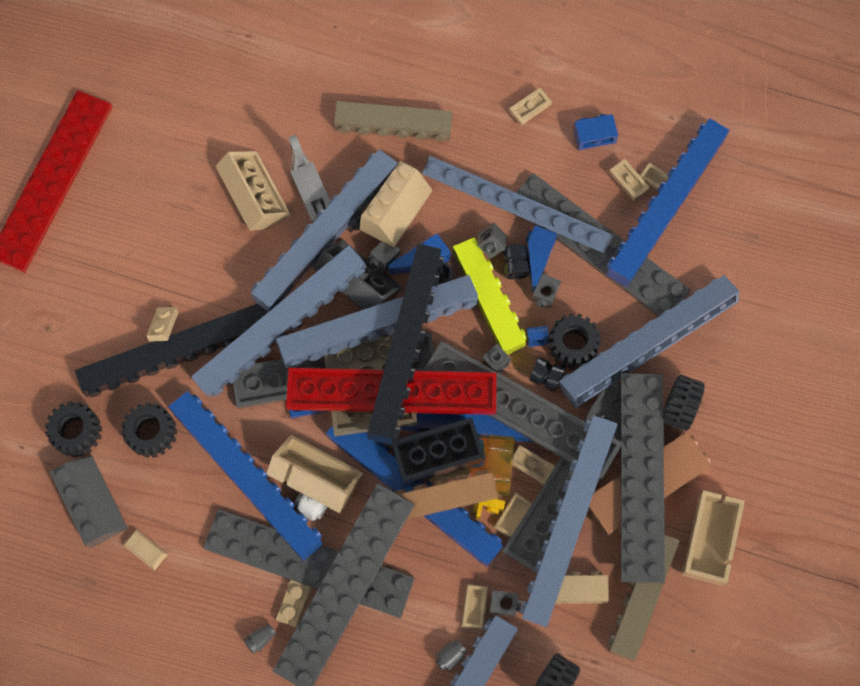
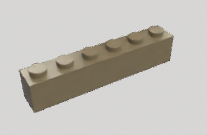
[334,101,453,142]
[607,535,679,662]

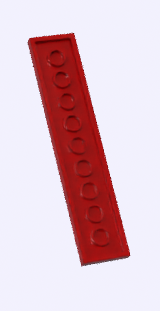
[0,90,113,273]
[286,368,497,415]

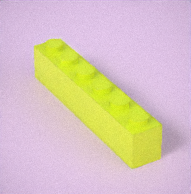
[453,237,527,355]

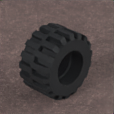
[548,314,601,369]
[663,374,705,431]
[45,401,102,457]
[121,402,177,458]
[534,653,580,686]

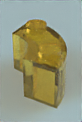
[484,435,514,496]

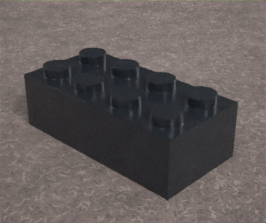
[392,418,485,486]

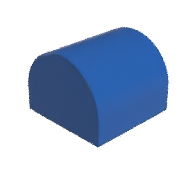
[526,326,549,347]

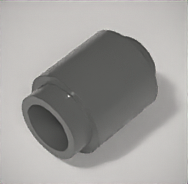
[435,639,467,671]

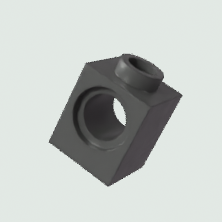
[478,222,506,259]
[368,241,401,274]
[532,274,561,308]
[482,344,511,374]
[490,590,522,617]

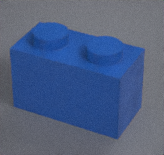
[573,114,618,150]

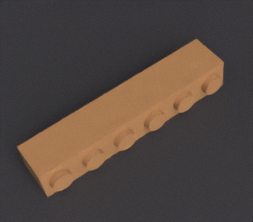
[394,470,499,520]

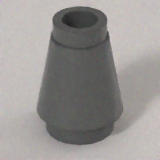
[243,624,276,654]

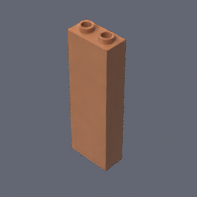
[588,432,711,537]

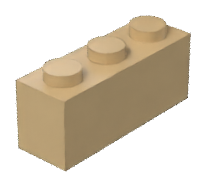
[555,572,609,604]

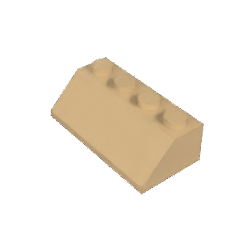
[216,151,291,231]
[359,161,432,247]

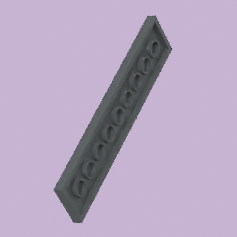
[516,173,690,317]
[233,332,434,409]
[423,341,622,480]
[621,373,665,584]
[503,382,621,574]
[273,483,415,686]
[203,509,415,619]

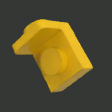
[473,499,505,519]

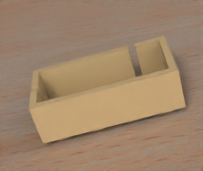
[267,435,363,513]
[681,490,745,586]

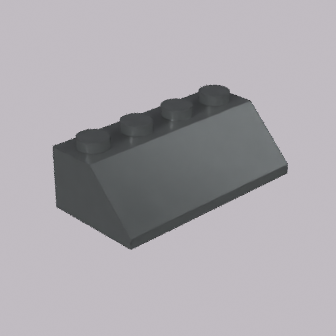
[313,240,403,310]
[50,456,128,548]

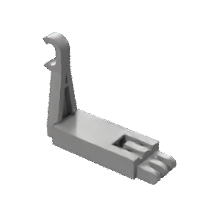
[288,135,330,224]

